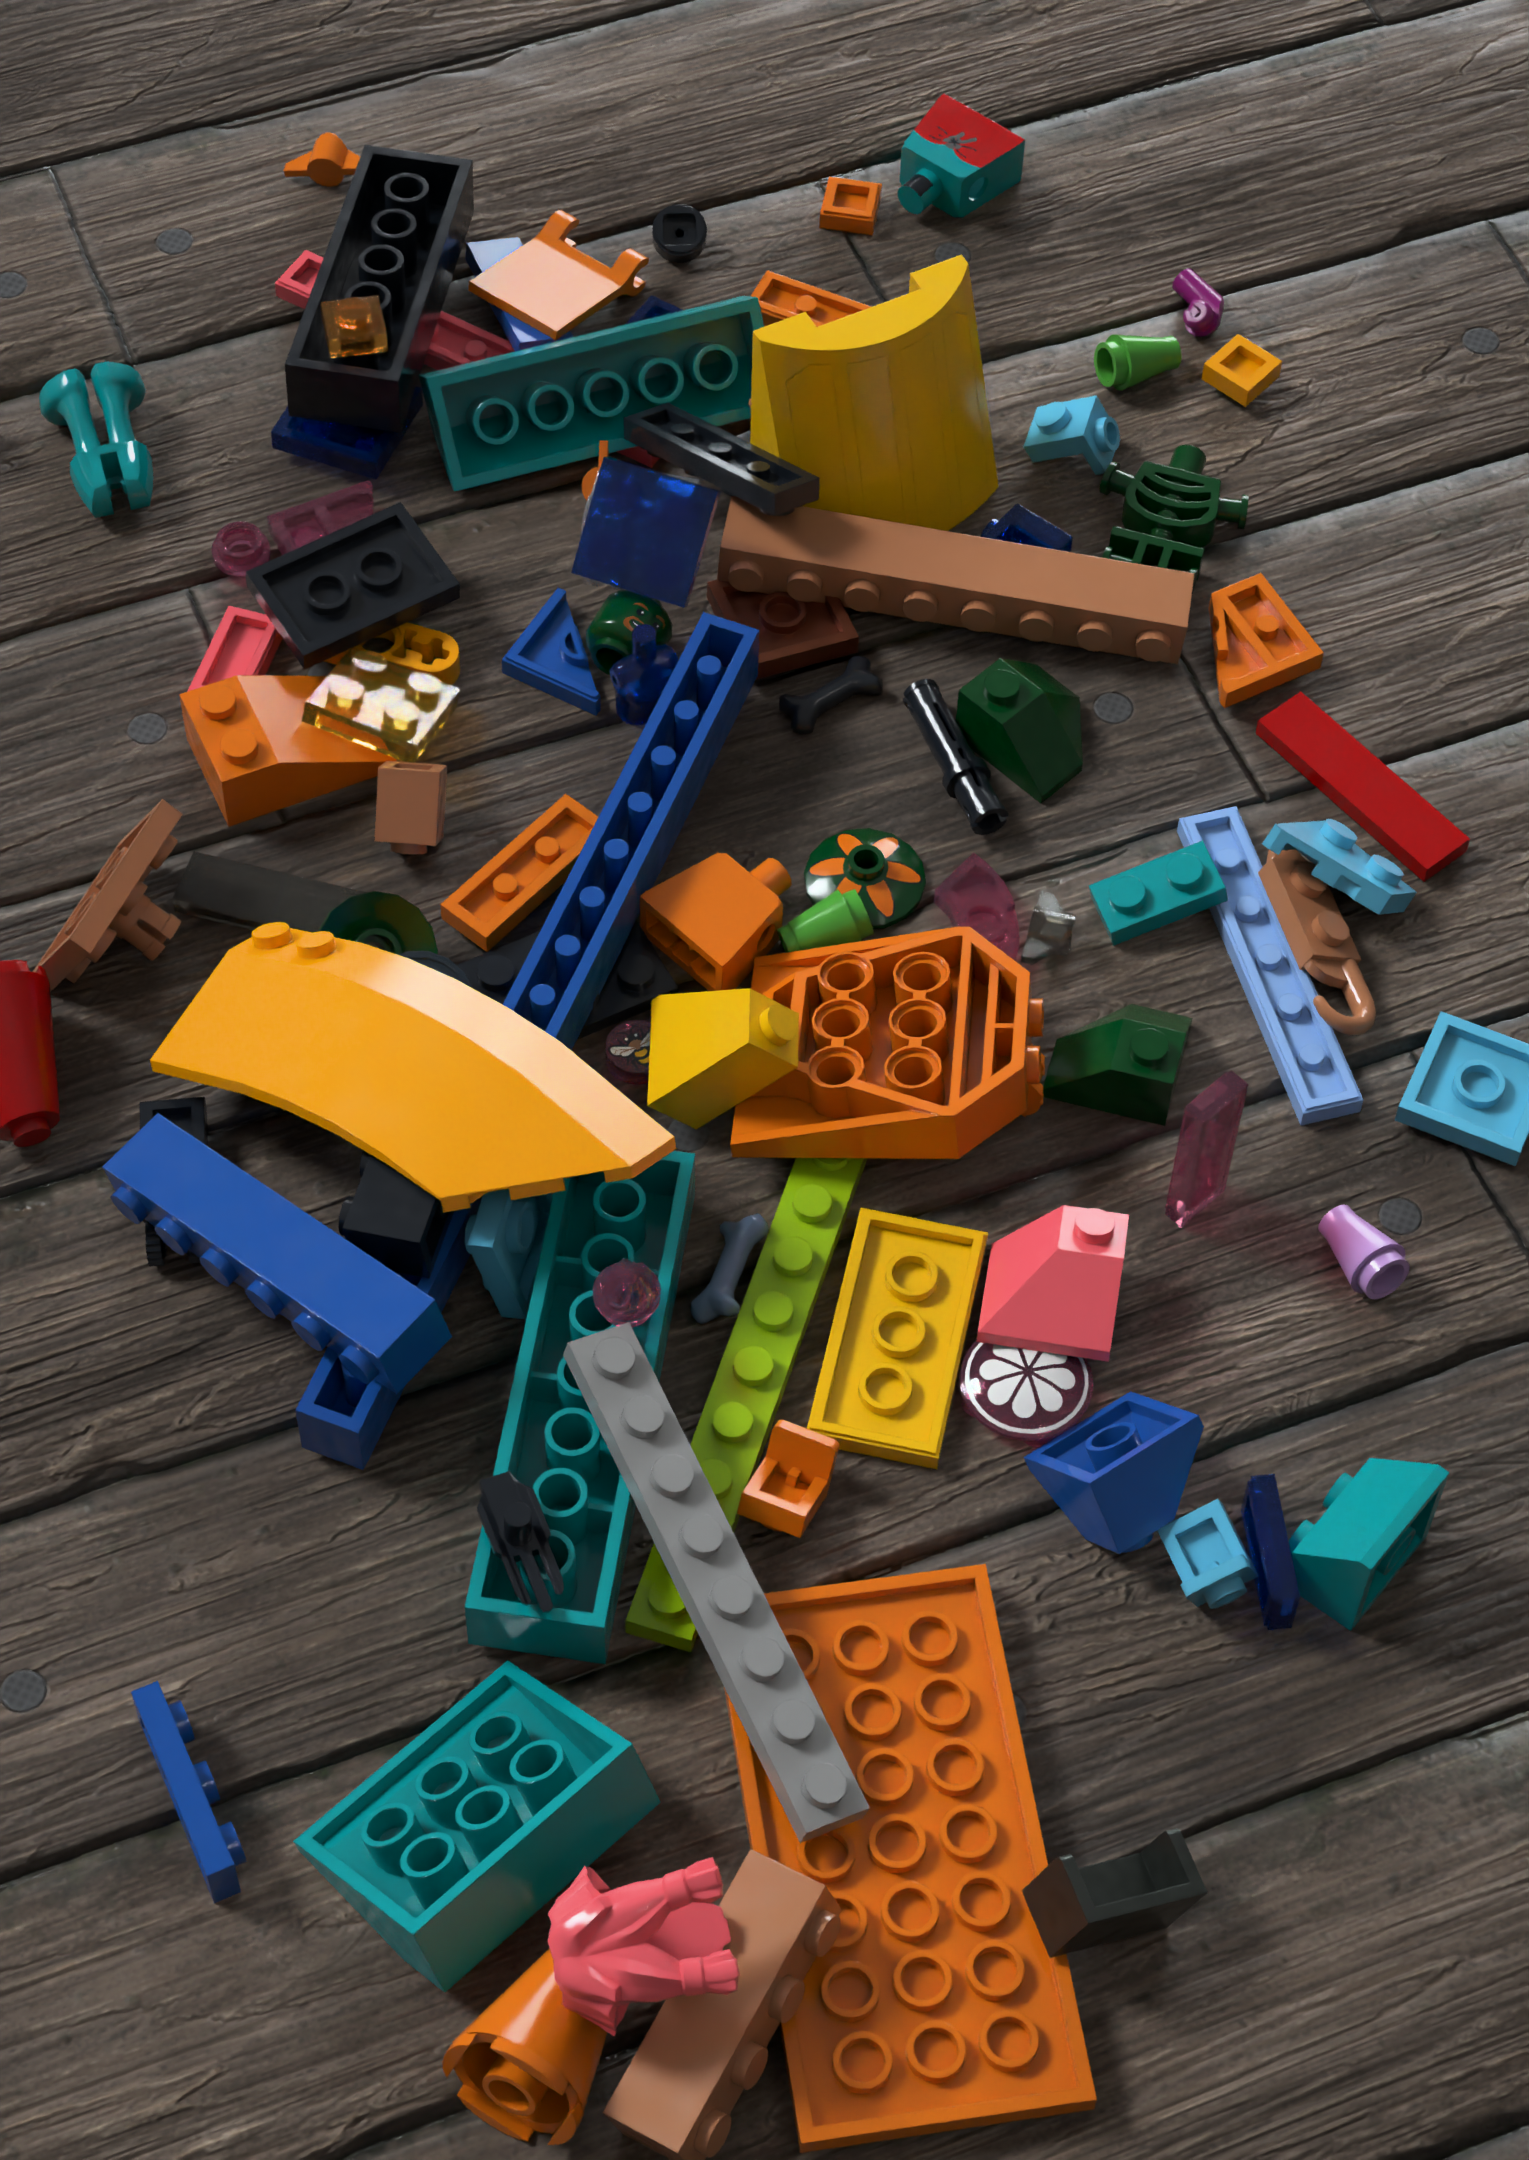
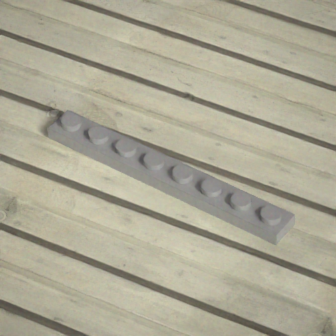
[563,1322,870,1843]

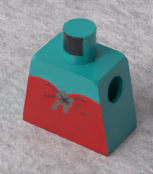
[898,93,1025,217]

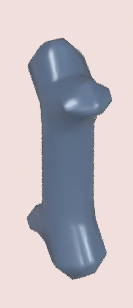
[690,1213,768,1324]

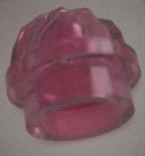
[593,1258,661,1327]

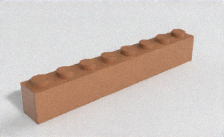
[717,496,1195,664]

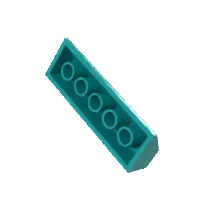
[419,296,764,492]

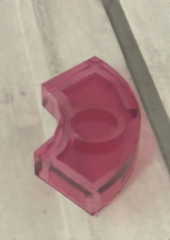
[934,852,1020,962]

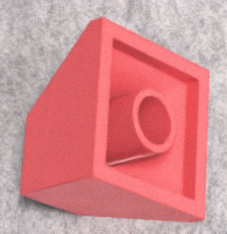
[976,1205,1129,1362]

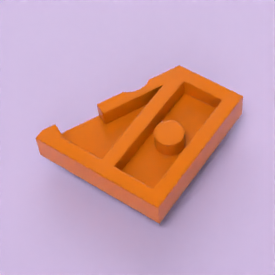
[1209,573,1324,708]

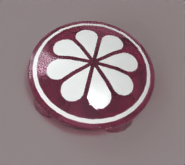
[960,1341,1093,1448]

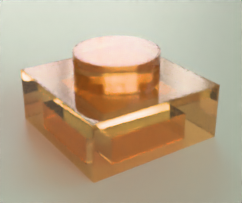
[321,296,388,358]

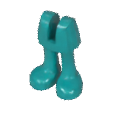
[39,361,153,518]

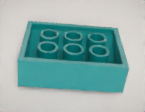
[294,1660,661,1993]

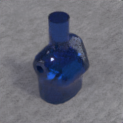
[610,624,678,725]

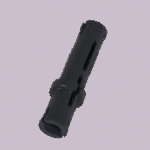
[902,679,1008,835]

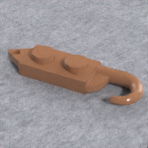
[1258,849,1376,1036]

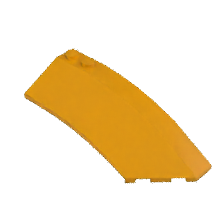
[150,922,677,1213]

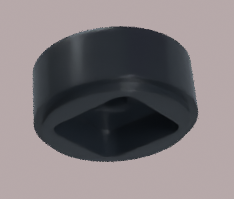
[652,204,707,263]

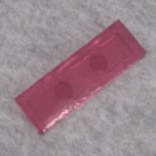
[1165,1070,1249,1228]

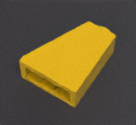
[647,988,799,1129]

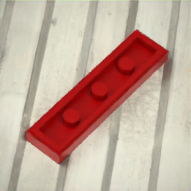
[1256,691,1470,882]

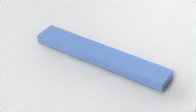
[1177,806,1363,1126]

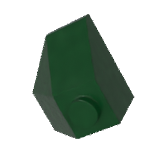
[956,658,1083,804]
[1043,1004,1193,1126]

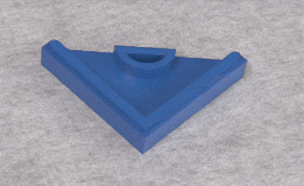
[502,588,601,716]

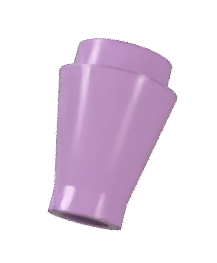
[1318,1205,1409,1299]

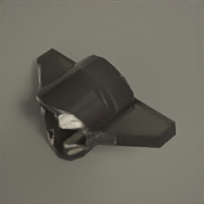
[1020,891,1076,965]

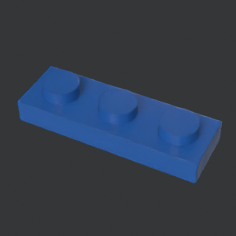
[131,1681,247,1903]

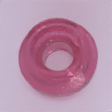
[212,521,271,577]

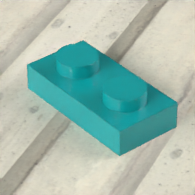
[1088,840,1228,946]

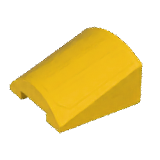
[750,254,999,531]

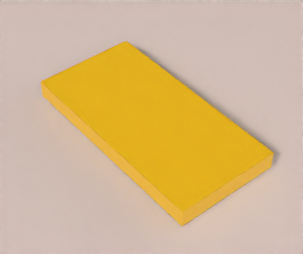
[807,1208,988,1469]

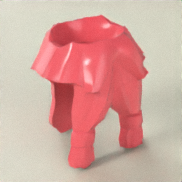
[547,1857,740,2037]

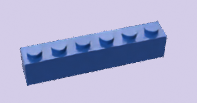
[102,1113,452,1395]

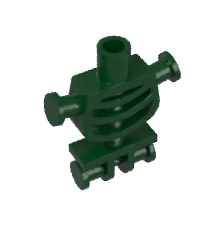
[1099,445,1249,598]

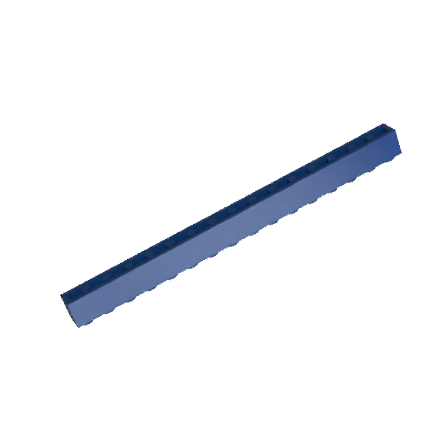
[295,612,759,1470]

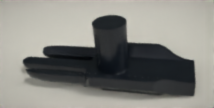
[477,1471,564,1613]

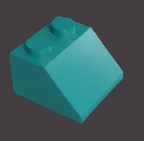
[1283,1458,1450,1631]

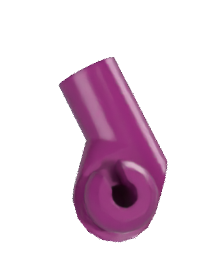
[1172,268,1224,337]

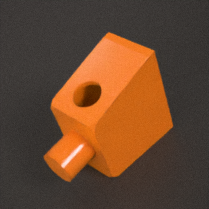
[640,853,792,991]

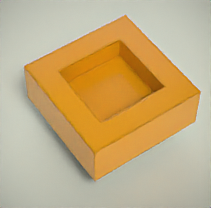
[1202,334,1282,407]

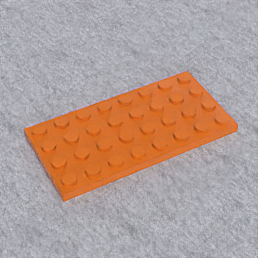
[724,1564,1097,2153]

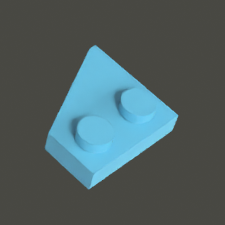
[1262,819,1417,915]

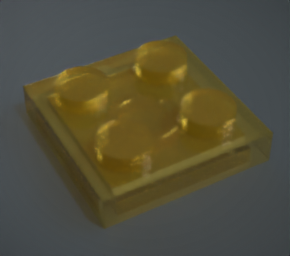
[302,647,461,763]

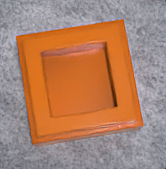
[819,177,882,235]

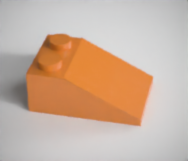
[179,675,397,827]

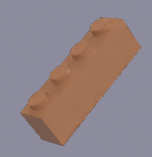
[603,1849,842,2160]

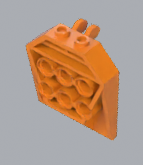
[730,927,1045,1159]

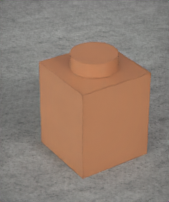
[375,761,447,854]

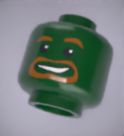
[586,590,672,678]

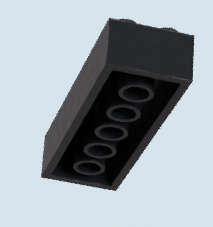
[285,145,474,433]

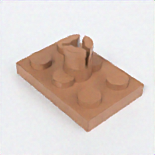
[33,799,183,991]

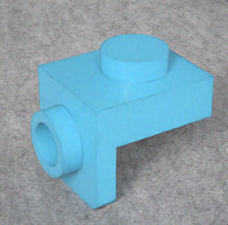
[1023,395,1120,475]
[1157,1499,1258,1609]

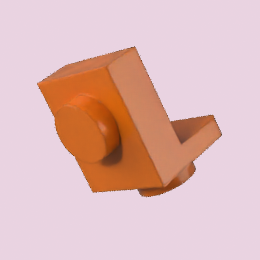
[737,1420,840,1538]

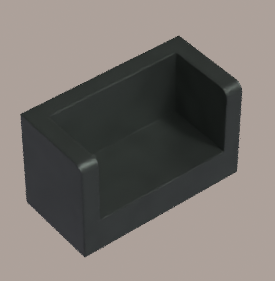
[1022,1828,1208,1958]

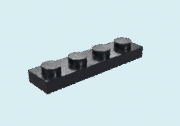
[624,403,820,516]

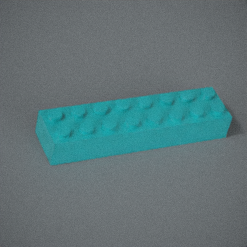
[464,1151,695,1664]

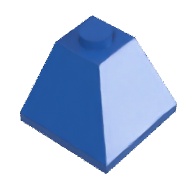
[1024,1391,1204,1554]

